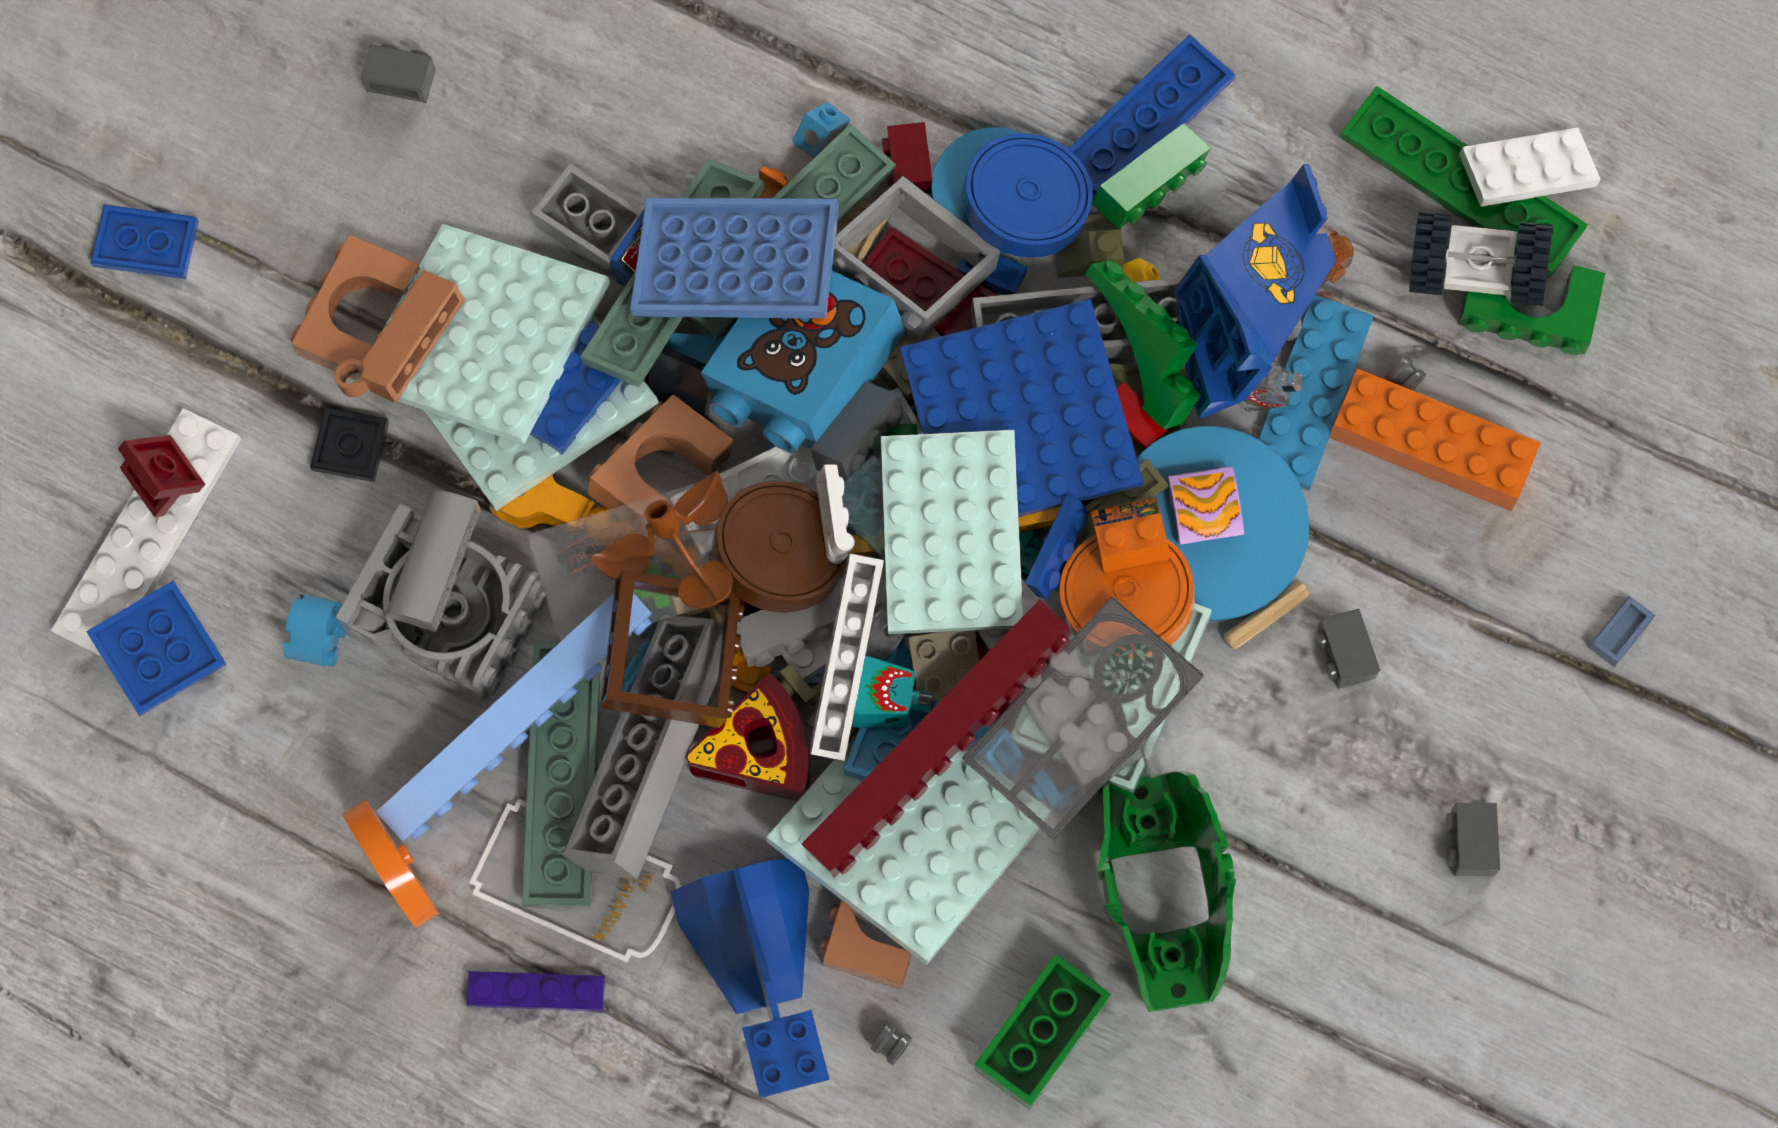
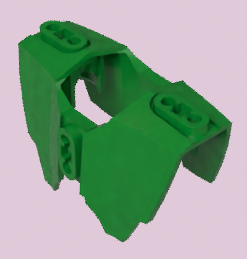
[1097,771,1236,1012]

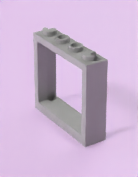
[832,176,1000,337]

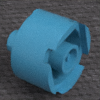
[283,594,346,667]

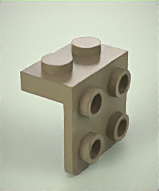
[902,630,979,701]

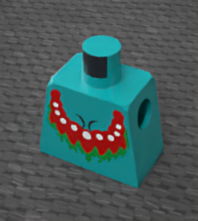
[852,656,933,728]

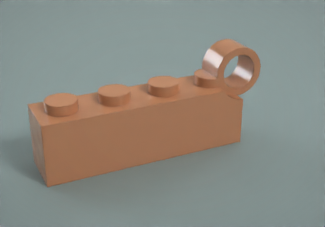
[334,270,465,403]

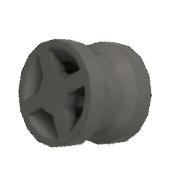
[1385,356,1427,390]
[870,1022,912,1066]

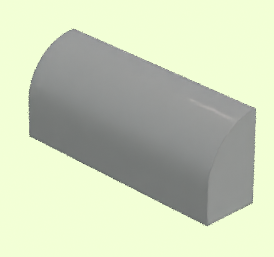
[385,491,481,632]

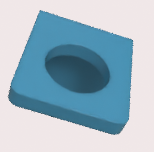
[793,102,850,158]

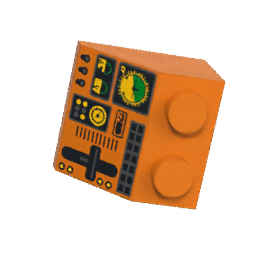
[1090,497,1170,573]

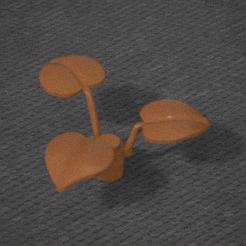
[591,471,733,608]

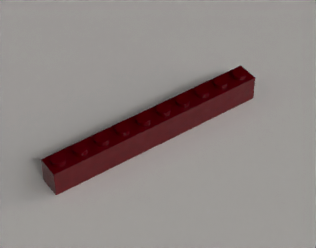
[802,599,1071,878]

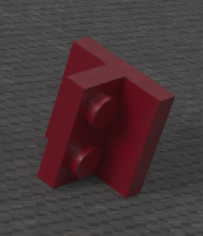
[118,435,205,518]

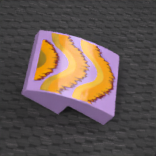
[1167,466,1244,544]

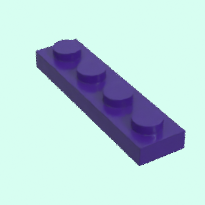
[466,971,606,1012]

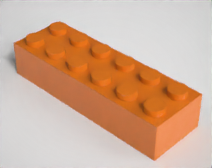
[1329,368,1541,511]

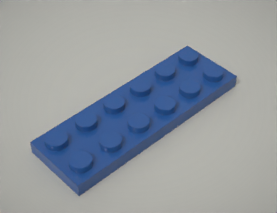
[1068,34,1235,195]

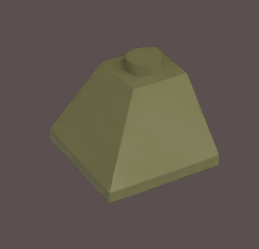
[1056,213,1124,278]

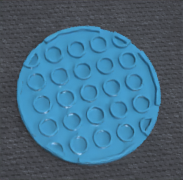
[1137,426,1309,621]

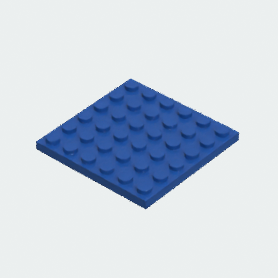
[900,299,1143,517]

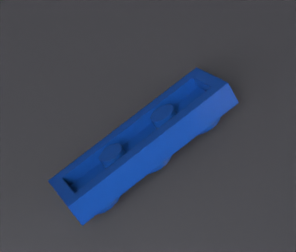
[1025,495,1089,600]

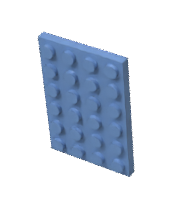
[630,198,839,318]

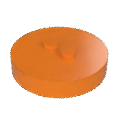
[1059,535,1195,660]
[342,799,440,929]

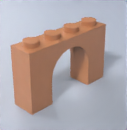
[291,235,420,380]
[588,395,734,539]
[819,900,911,990]

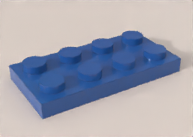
[530,321,622,455]

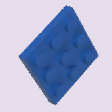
[86,580,226,717]

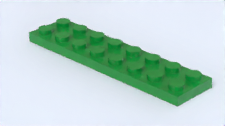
[1340,86,1588,277]

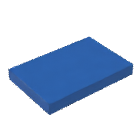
[90,204,199,279]

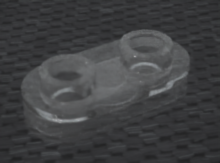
[865,609,904,662]

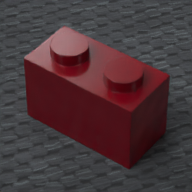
[882,122,932,193]

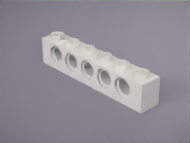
[809,554,884,761]

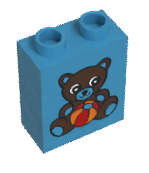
[701,271,906,454]

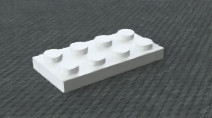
[1459,128,1601,207]

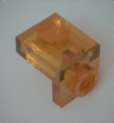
[1321,230,1354,286]

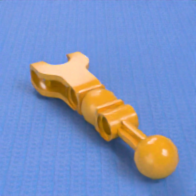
[489,474,710,580]

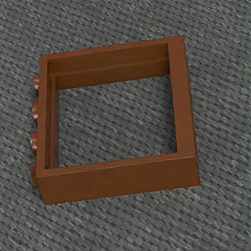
[600,569,744,728]

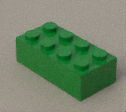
[974,954,1111,1111]

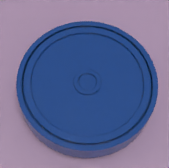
[962,133,1093,258]

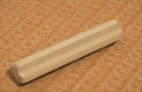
[1224,582,1310,650]

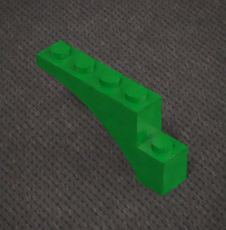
[1085,260,1201,430]

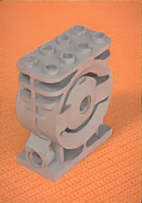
[335,504,549,699]

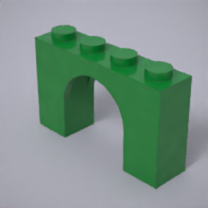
[1458,266,1606,355]

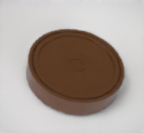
[712,481,849,613]

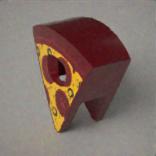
[686,673,810,802]

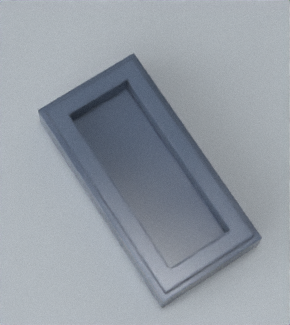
[1588,596,1656,667]

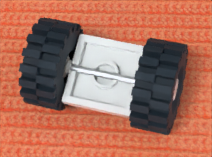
[1409,212,1553,306]

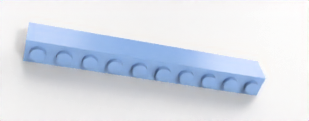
[376,592,654,842]

